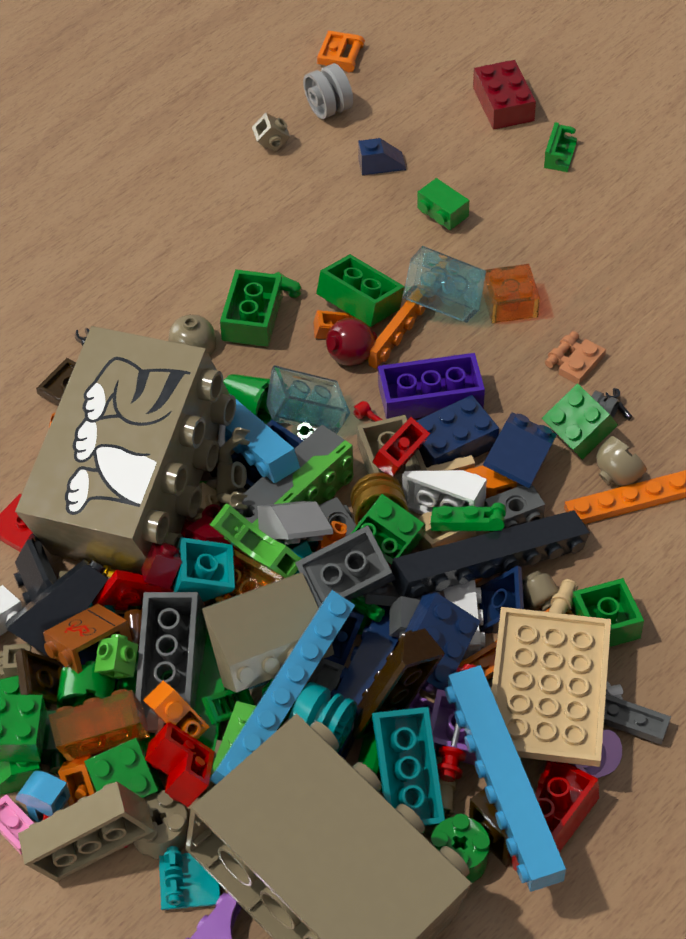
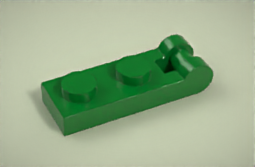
[430,503,506,531]

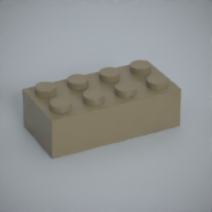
[18,782,155,882]

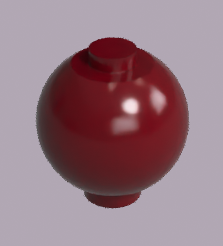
[326,318,377,366]

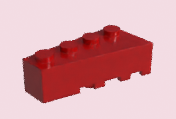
[512,761,599,871]

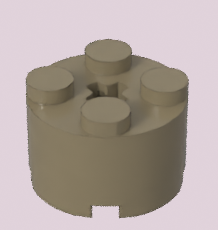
[133,790,189,860]

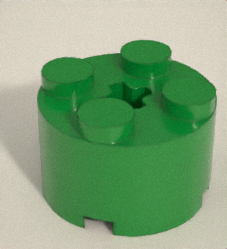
[57,661,115,718]
[431,814,490,883]

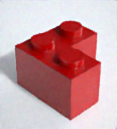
[145,721,215,807]

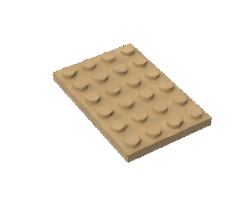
[491,607,611,767]

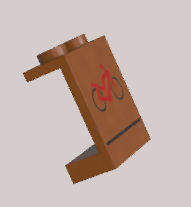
[43,603,133,674]

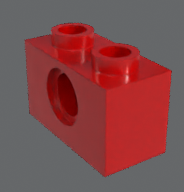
[372,417,430,477]

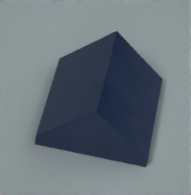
[479,566,524,633]

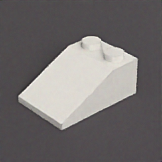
[402,470,487,515]

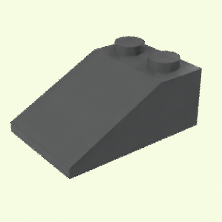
[295,525,396,608]

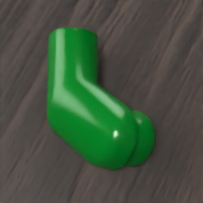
[275,272,302,298]

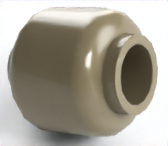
[522,571,559,612]

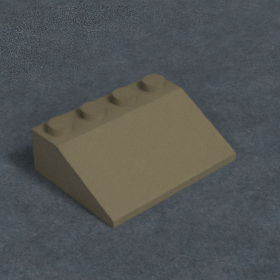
[202,572,334,693]

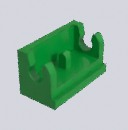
[544,122,577,172]

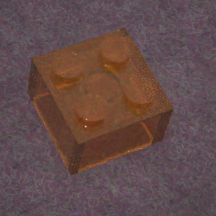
[482,264,540,324]

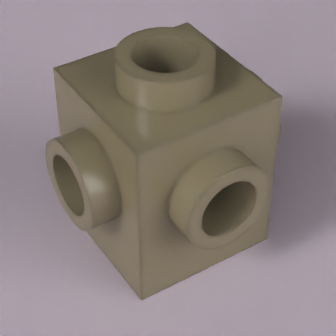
[252,113,290,152]

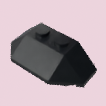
[13,533,57,605]

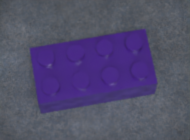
[378,353,485,419]

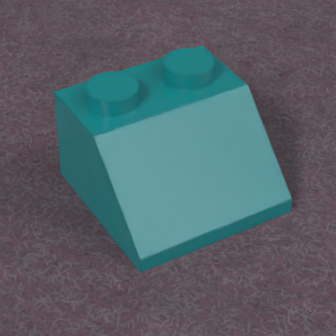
[173,537,235,602]

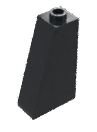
[5,559,108,659]

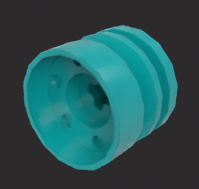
[288,682,357,752]

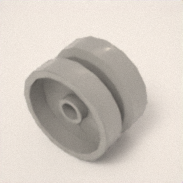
[303,63,353,119]

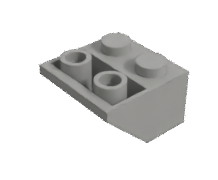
[257,501,333,544]

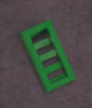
[202,688,255,725]

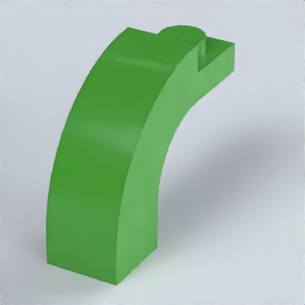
[210,504,301,579]

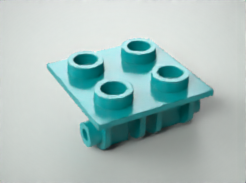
[159,846,220,910]

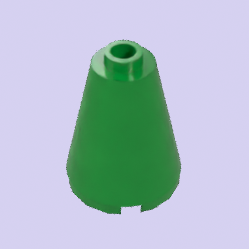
[223,374,290,424]

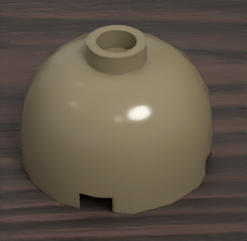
[168,314,216,356]
[596,436,647,486]

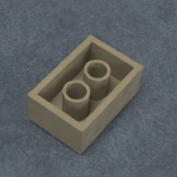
[357,415,427,486]

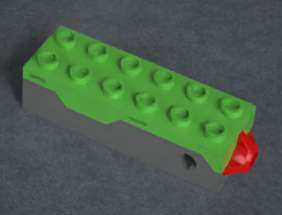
[234,425,354,571]

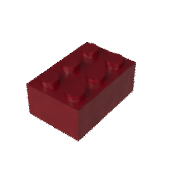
[473,60,536,130]

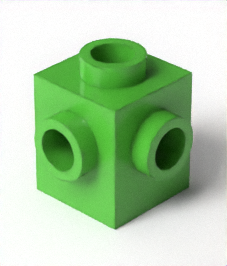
[94,634,138,679]

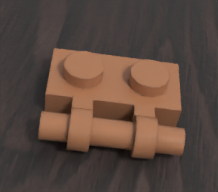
[545,331,606,385]

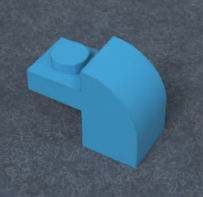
[16,771,71,822]

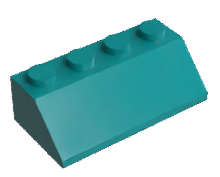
[372,707,445,827]

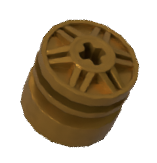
[350,473,409,526]

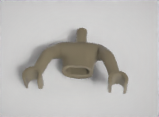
[206,427,250,510]

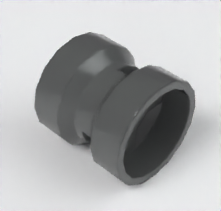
[591,390,620,418]

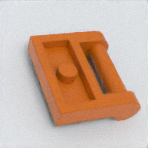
[317,30,365,72]

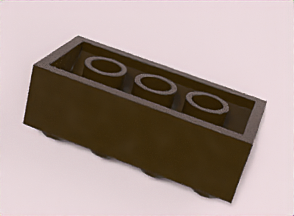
[352,628,445,739]

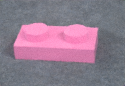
[0,794,34,854]

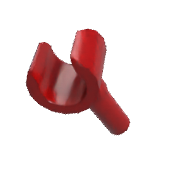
[353,401,383,422]

